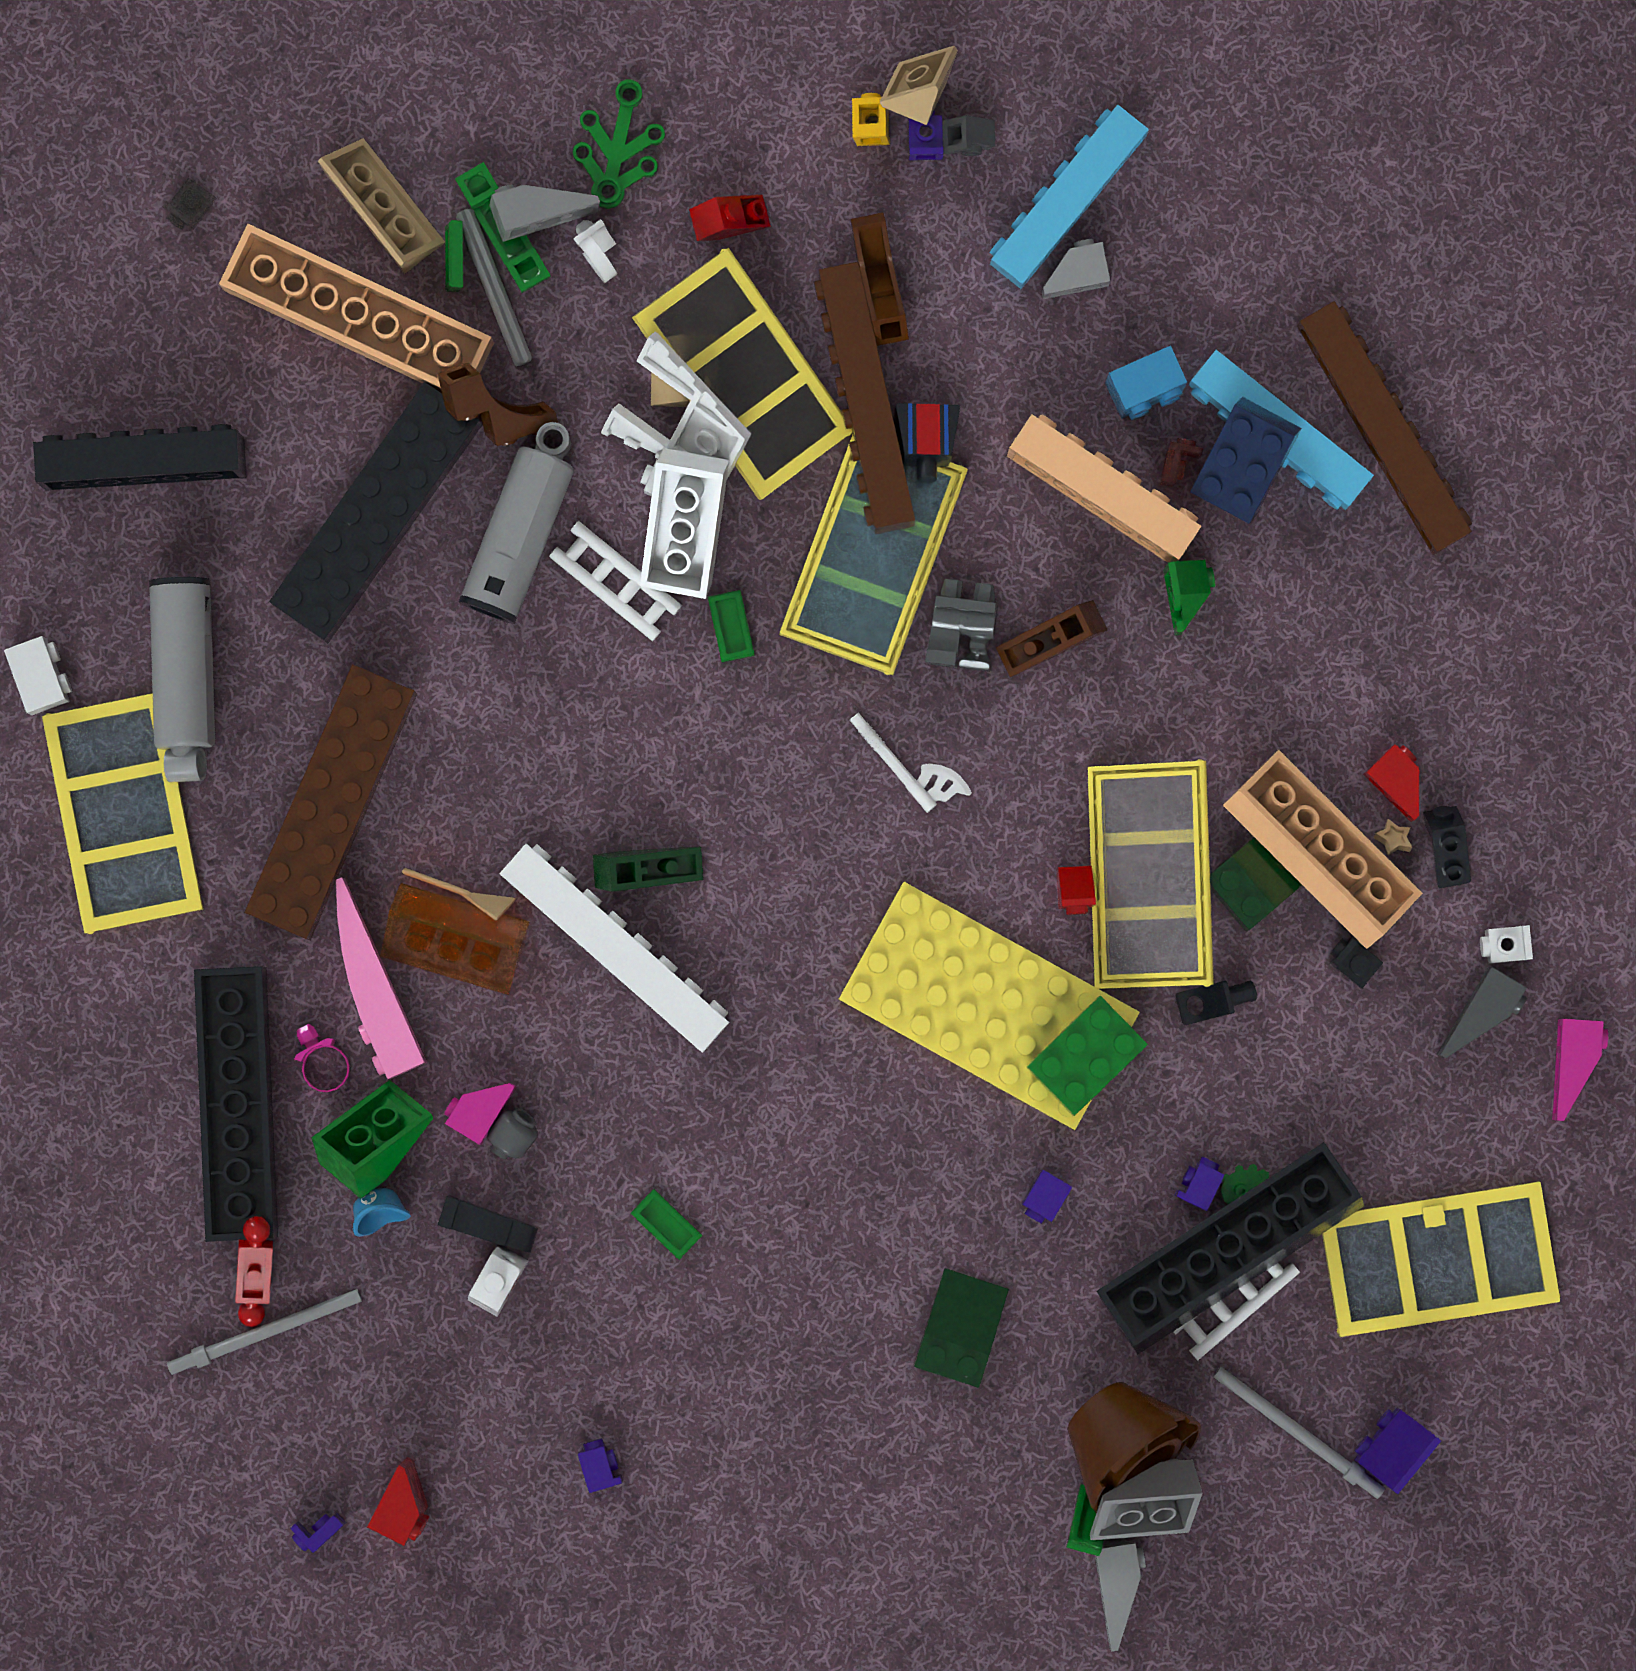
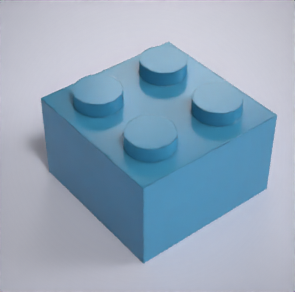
[1105,345,1187,421]

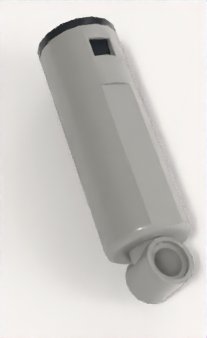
[458,422,574,624]
[149,577,215,782]

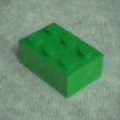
[1026,996,1148,1116]

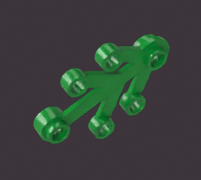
[572,79,665,209]

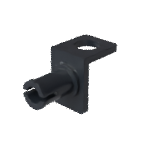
[1175,980,1257,1025]

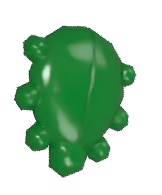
[1221,1164,1269,1204]

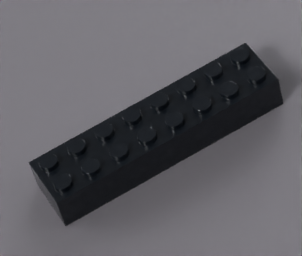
[269,382,482,643]
[194,966,278,1242]
[1097,1142,1364,1355]

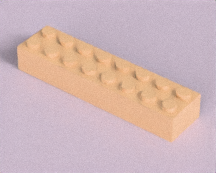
[219,224,494,392]

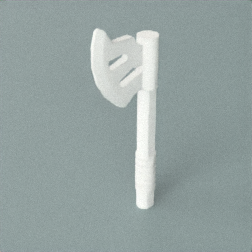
[850,713,972,813]

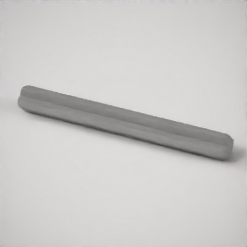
[456,209,532,366]

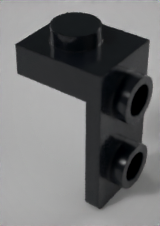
[1423,806,1471,888]

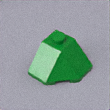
[1163,560,1215,635]

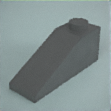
[1437,967,1527,1058]

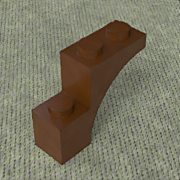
[850,212,909,346]
[437,363,558,446]

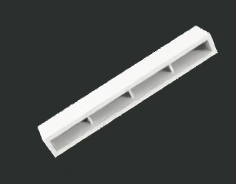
[499,844,730,1053]

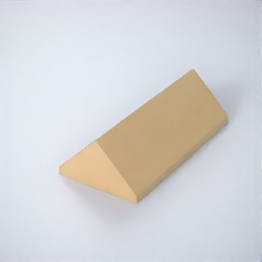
[318,138,445,274]

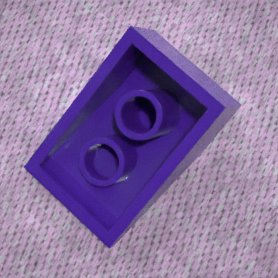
[1354,1408,1441,1494]

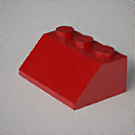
[367,1457,430,1546]

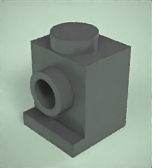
[943,115,995,156]

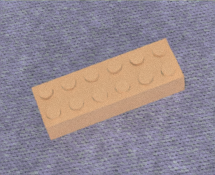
[1007,414,1201,563]
[1223,750,1423,949]

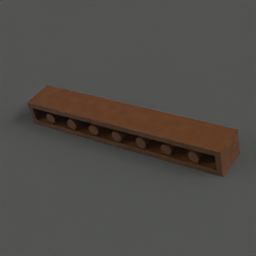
[814,261,915,535]
[1297,301,1472,555]

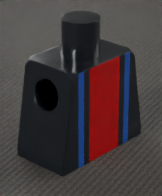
[893,403,960,483]

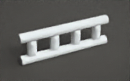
[549,521,682,641]
[1173,1262,1300,1361]

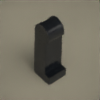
[437,1195,538,1253]

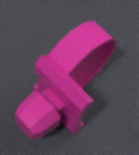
[294,1024,350,1092]

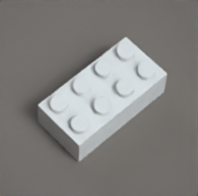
[640,448,729,599]

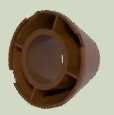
[1067,1382,1201,1513]

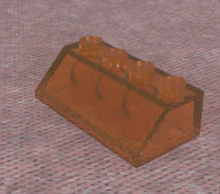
[380,883,530,995]

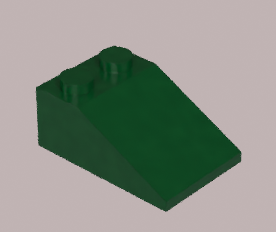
[1210,837,1302,931]
[913,1268,1009,1388]

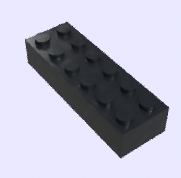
[33,424,247,491]

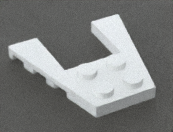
[601,332,751,479]

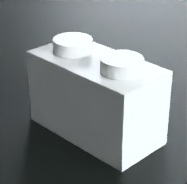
[4,636,72,715]

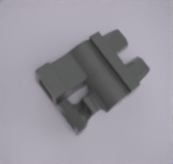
[925,579,998,672]

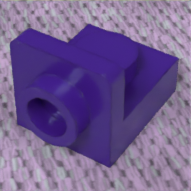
[290,1513,346,1553]

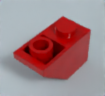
[689,195,771,241]
[1056,866,1096,915]

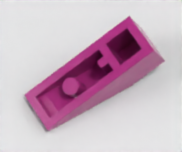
[1552,1019,1608,1121]

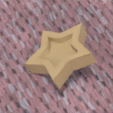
[1373,819,1412,855]

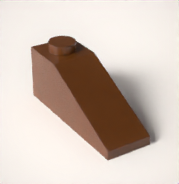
[996,600,1107,677]

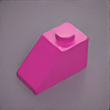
[444,1083,517,1145]

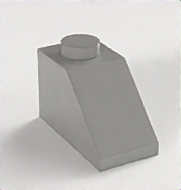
[1042,239,1110,299]

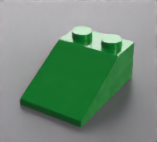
[311,1080,433,1199]

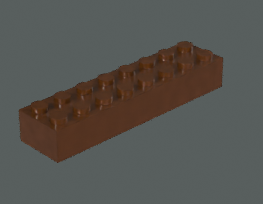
[244,664,417,941]

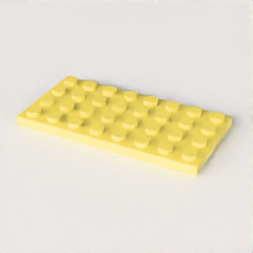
[838,882,1140,1130]

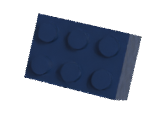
[1190,397,1302,524]

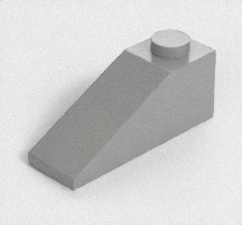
[489,184,600,242]
[1095,1540,1146,1652]

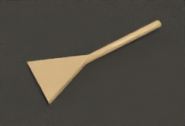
[402,868,516,921]

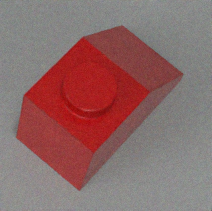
[1363,744,1419,822]

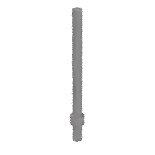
[167,1289,362,1375]
[1213,1367,1385,1499]

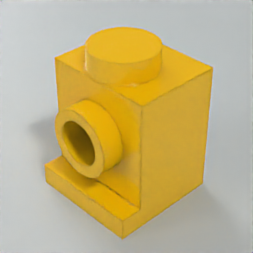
[852,93,890,146]

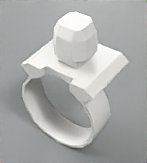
[574,219,617,283]

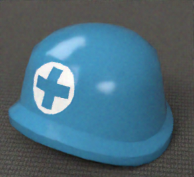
[353,1188,411,1237]

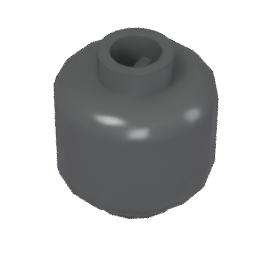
[487,1108,538,1159]

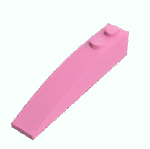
[336,877,427,1079]

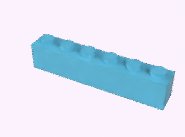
[990,105,1149,289]
[1189,350,1374,510]

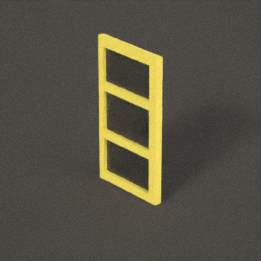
[632,247,852,500]

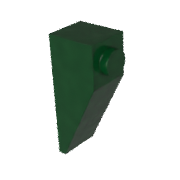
[593,846,703,892]

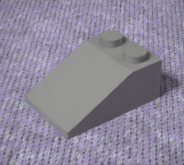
[1090,1459,1203,1540]

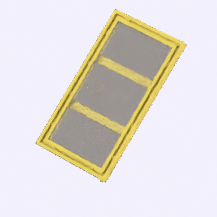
[1088,759,1214,989]

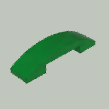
[455,162,551,293]

